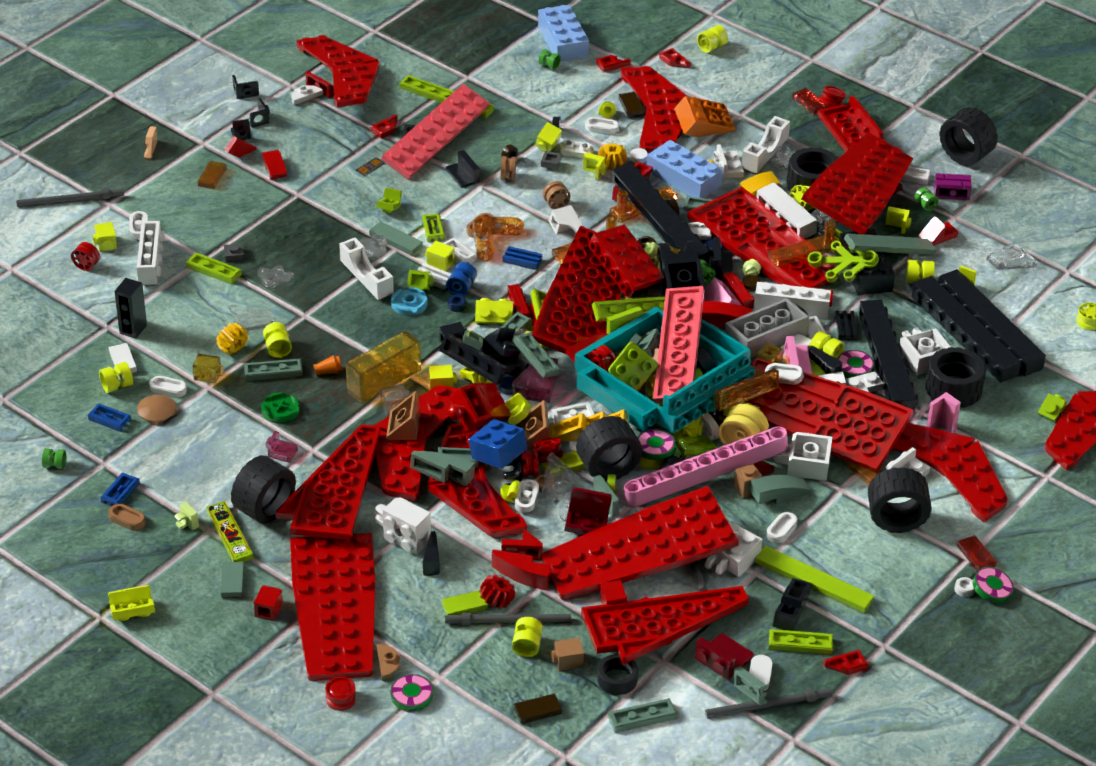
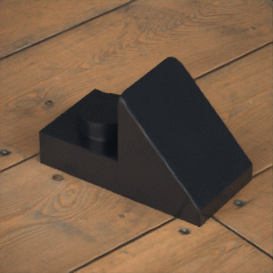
[484,328,521,358]

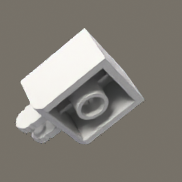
[900,328,950,376]
[773,432,833,481]
[375,497,431,556]
[705,521,762,577]

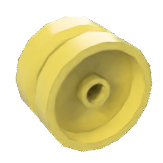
[719,404,769,445]

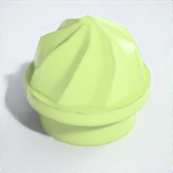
[644,242,658,259]
[742,259,761,276]

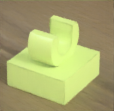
[175,502,199,531]

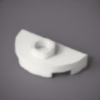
[291,85,323,105]
[688,222,712,240]

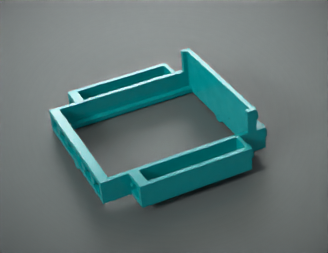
[575,307,755,434]

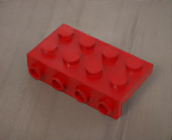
[818,96,884,152]
[589,224,665,298]

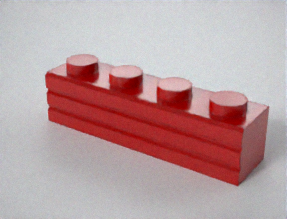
[722,271,755,308]
[507,284,532,318]

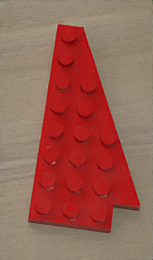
[275,424,381,541]

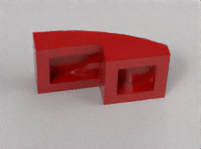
[262,149,287,180]

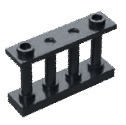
[439,331,529,385]

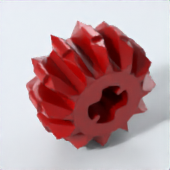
[479,574,516,609]

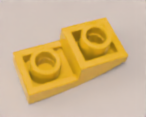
[740,171,781,196]

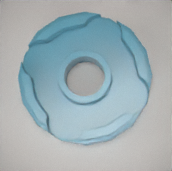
[391,287,428,316]

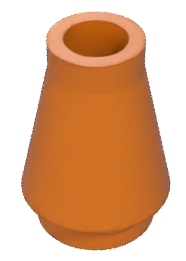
[314,355,343,376]

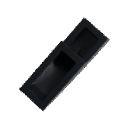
[772,578,813,631]

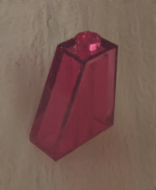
[512,358,558,403]

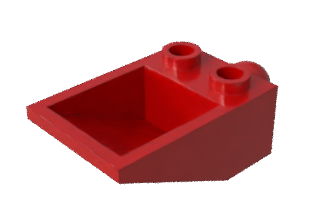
[448,383,511,432]

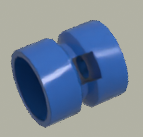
[446,262,477,296]

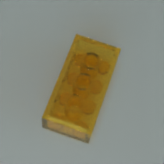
[346,330,421,404]

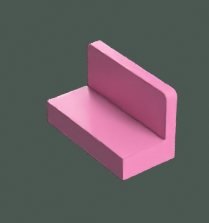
[704,278,743,306]
[784,336,812,374]
[927,392,961,433]

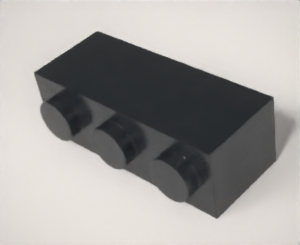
[114,278,147,339]

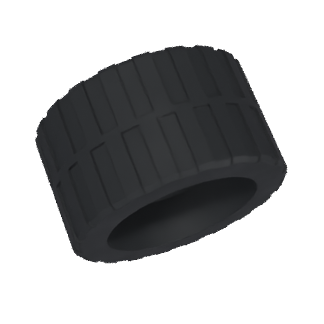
[939,107,998,166]
[787,147,838,193]
[925,347,986,408]
[576,416,643,481]
[231,455,296,524]
[868,467,932,533]

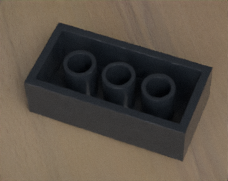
[838,229,895,295]

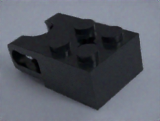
[657,241,706,295]

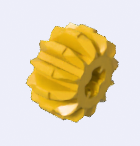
[598,142,627,169]
[216,323,249,355]

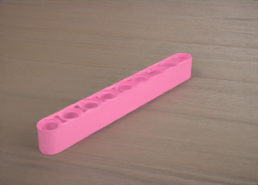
[624,427,788,507]

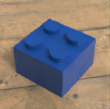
[468,419,528,469]

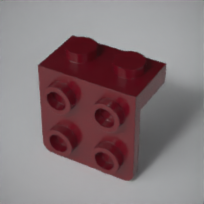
[564,487,612,535]
[695,634,753,680]

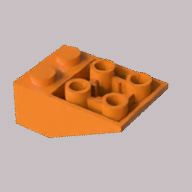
[674,96,735,137]

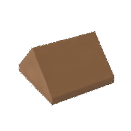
[386,391,421,440]
[516,400,549,449]

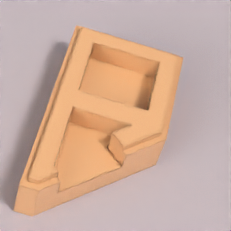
[144,126,158,160]

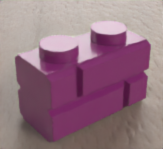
[934,173,972,200]

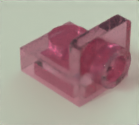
[266,431,298,463]

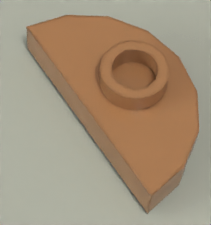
[376,644,400,681]

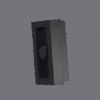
[446,150,480,188]

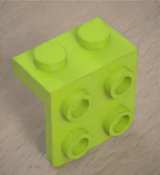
[608,342,659,391]

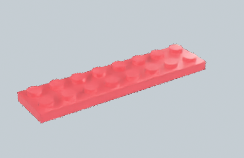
[381,83,490,180]
[653,286,704,404]

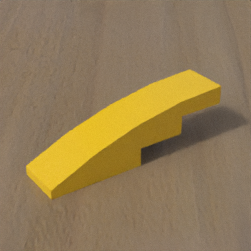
[549,410,628,442]

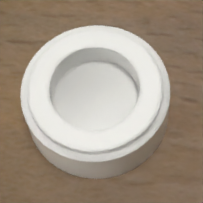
[630,148,648,163]
[955,577,975,597]

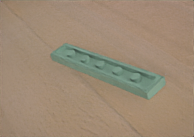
[844,234,937,255]

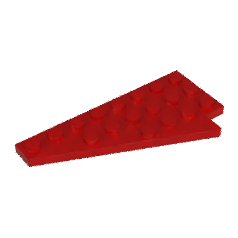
[581,586,749,664]

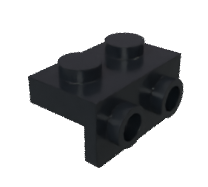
[710,237,733,278]

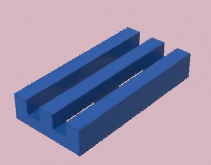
[502,246,543,270]
[88,403,132,432]
[100,472,140,506]

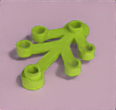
[808,241,879,282]

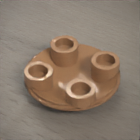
[137,395,176,425]

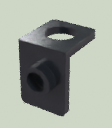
[232,75,259,99]
[249,98,270,128]
[231,119,251,140]

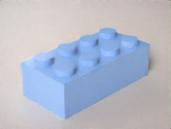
[538,5,589,62]
[647,140,723,198]

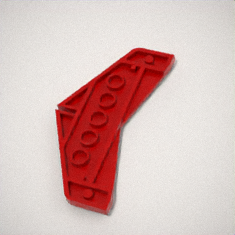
[296,35,380,108]
[620,66,687,153]
[373,385,459,501]
[1045,391,1096,470]
[892,422,1007,523]
[428,423,527,537]

